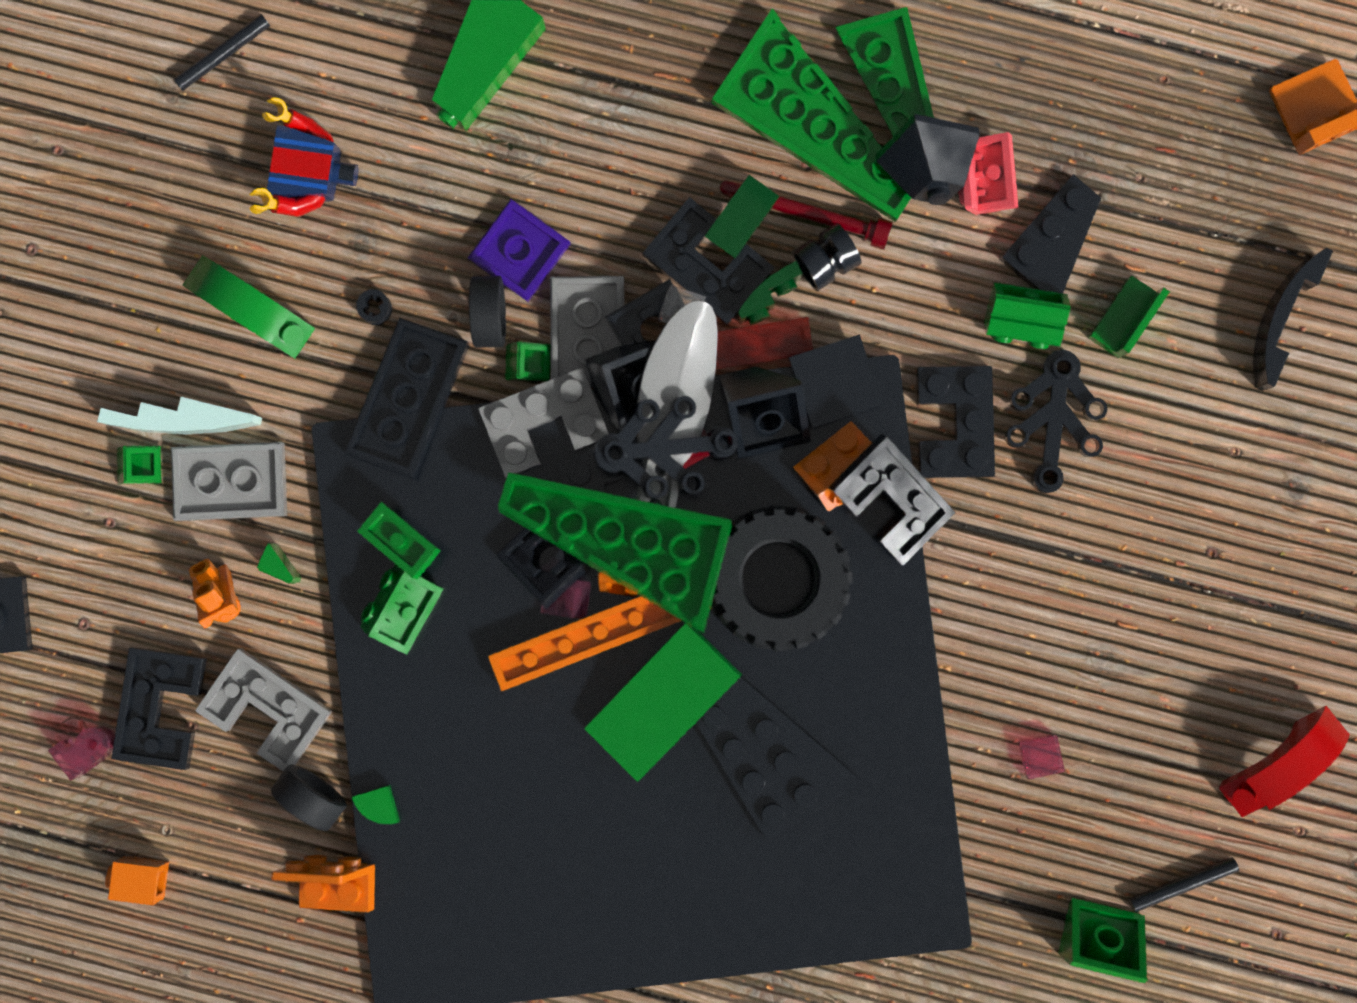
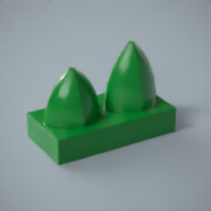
[357,502,441,580]

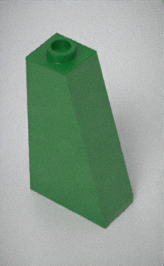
[432,0,546,131]

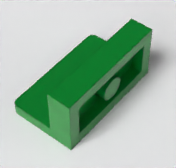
[1088,275,1170,358]

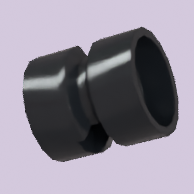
[792,223,862,291]

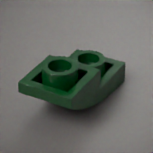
[705,175,780,258]
[737,261,802,326]

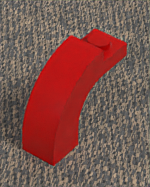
[1219,705,1350,818]

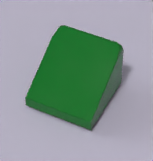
[505,341,551,382]
[117,446,162,485]
[257,543,302,584]

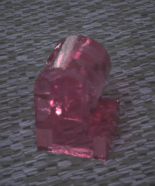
[48,726,115,781]

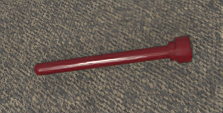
[719,180,893,250]

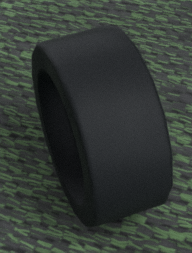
[469,276,506,348]
[271,764,347,831]

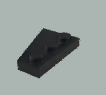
[999,174,1101,293]

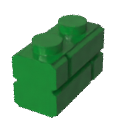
[984,282,1071,349]

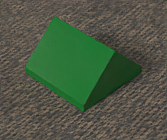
[1058,898,1147,983]

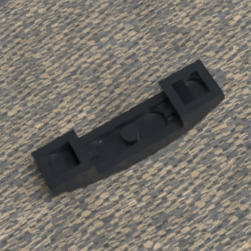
[1253,248,1333,391]

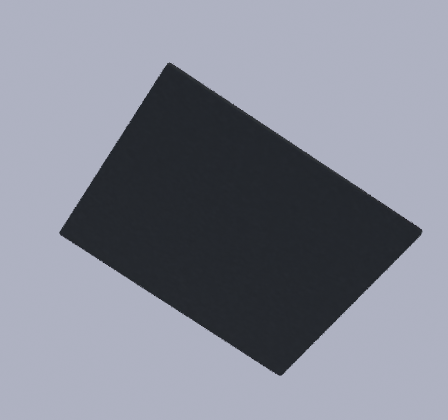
[312,355,972,1003]

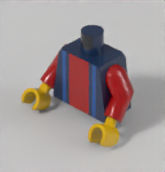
[249,98,359,217]

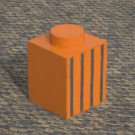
[105,856,169,905]

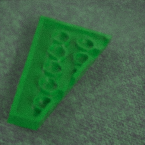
[712,8,911,222]
[498,472,732,633]

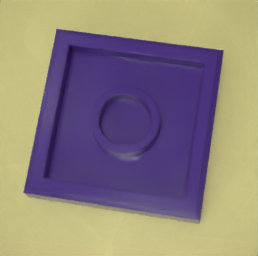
[468,199,571,302]

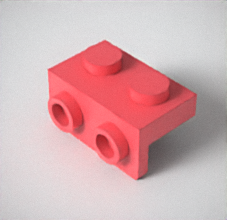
[958,132,1018,215]

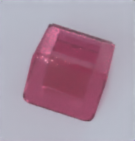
[541,580,591,619]

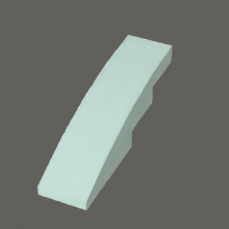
[97,397,262,435]

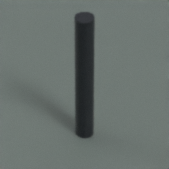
[174,14,271,91]
[1129,857,1239,913]

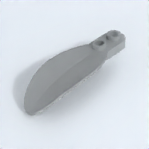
[636,300,718,508]

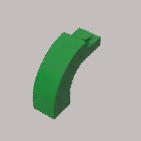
[182,255,315,359]

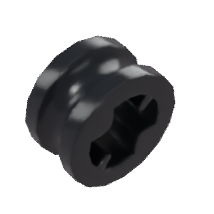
[356,289,392,325]

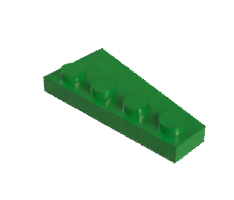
[835,7,934,136]

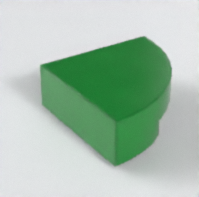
[352,785,400,824]

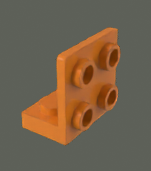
[1269,59,1357,155]
[272,855,375,912]

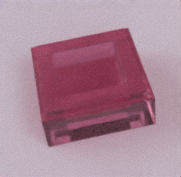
[1018,734,1065,780]

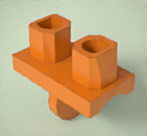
[189,558,241,629]

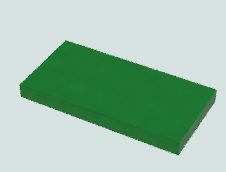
[584,623,742,782]

